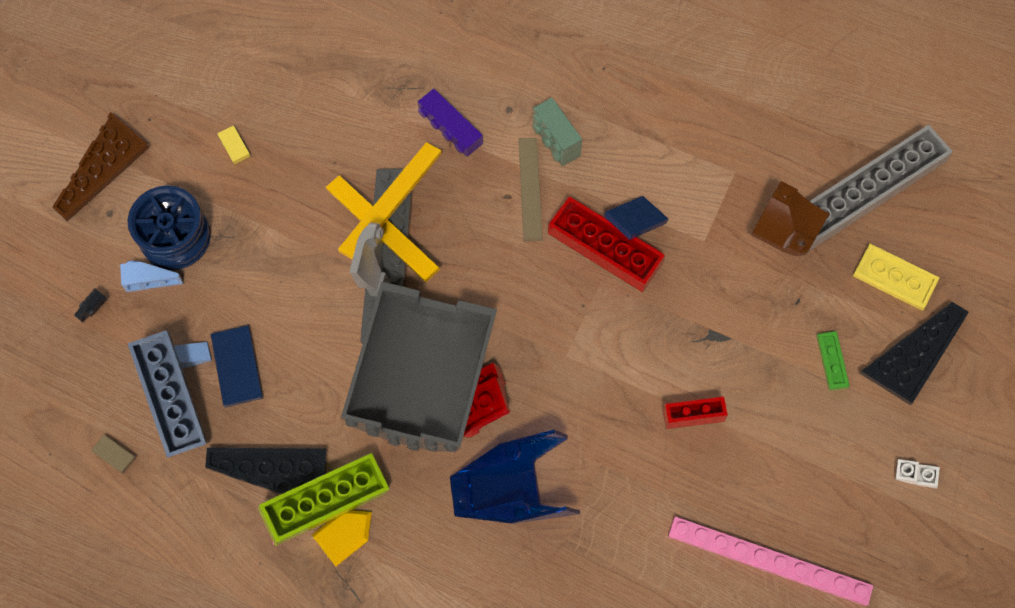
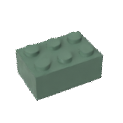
[532,98,582,167]

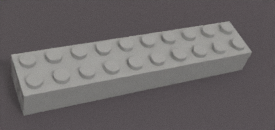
[799,125,953,252]

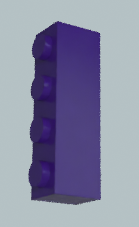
[417,88,483,157]

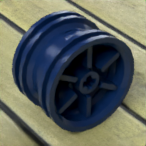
[127,185,211,270]

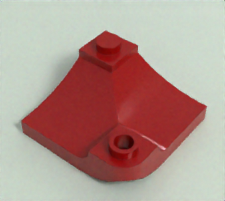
[463,362,511,438]

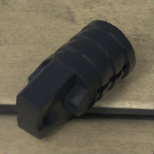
[74,288,107,322]

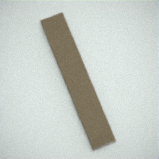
[519,138,542,242]

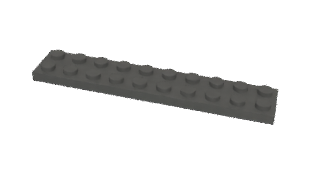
[360,169,413,344]

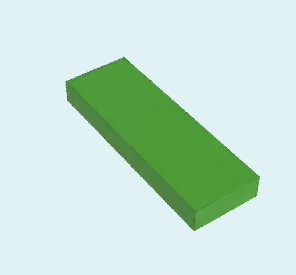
[817,331,850,391]

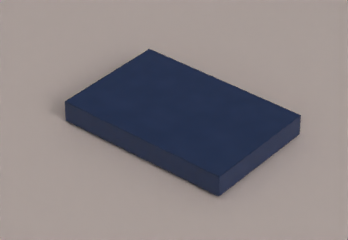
[604,196,669,240]

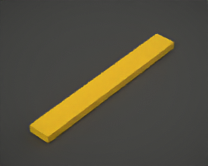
[338,142,442,259]
[326,175,440,282]

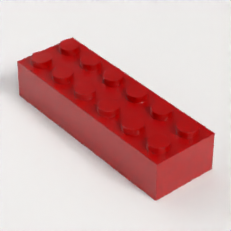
[548,196,665,293]

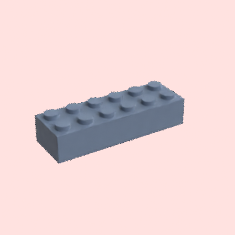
[128,330,208,458]

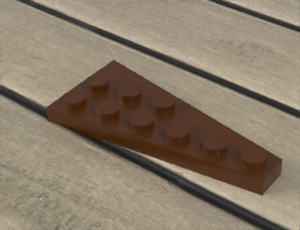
[52,112,149,221]

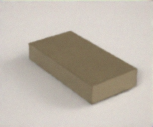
[91,435,136,474]

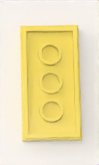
[853,244,940,311]

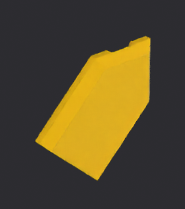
[311,510,372,567]

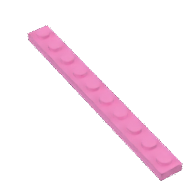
[668,517,873,606]

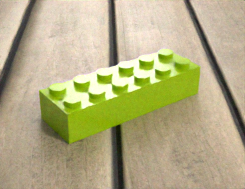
[258,453,389,546]

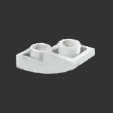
[896,459,940,489]

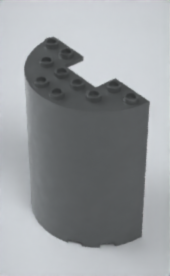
[341,282,497,453]

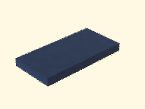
[210,325,263,408]

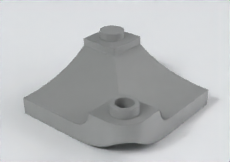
[349,223,391,297]

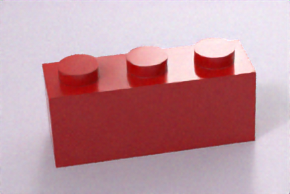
[663,396,728,429]

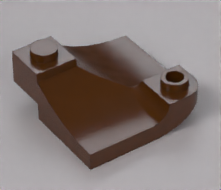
[751,181,829,256]

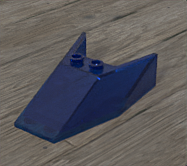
[450,429,580,524]

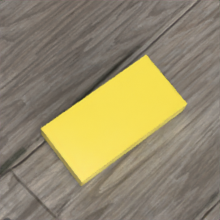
[217,126,251,165]

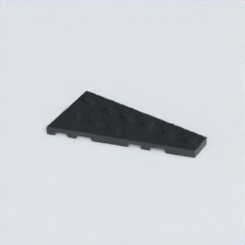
[859,302,969,406]
[205,448,327,494]

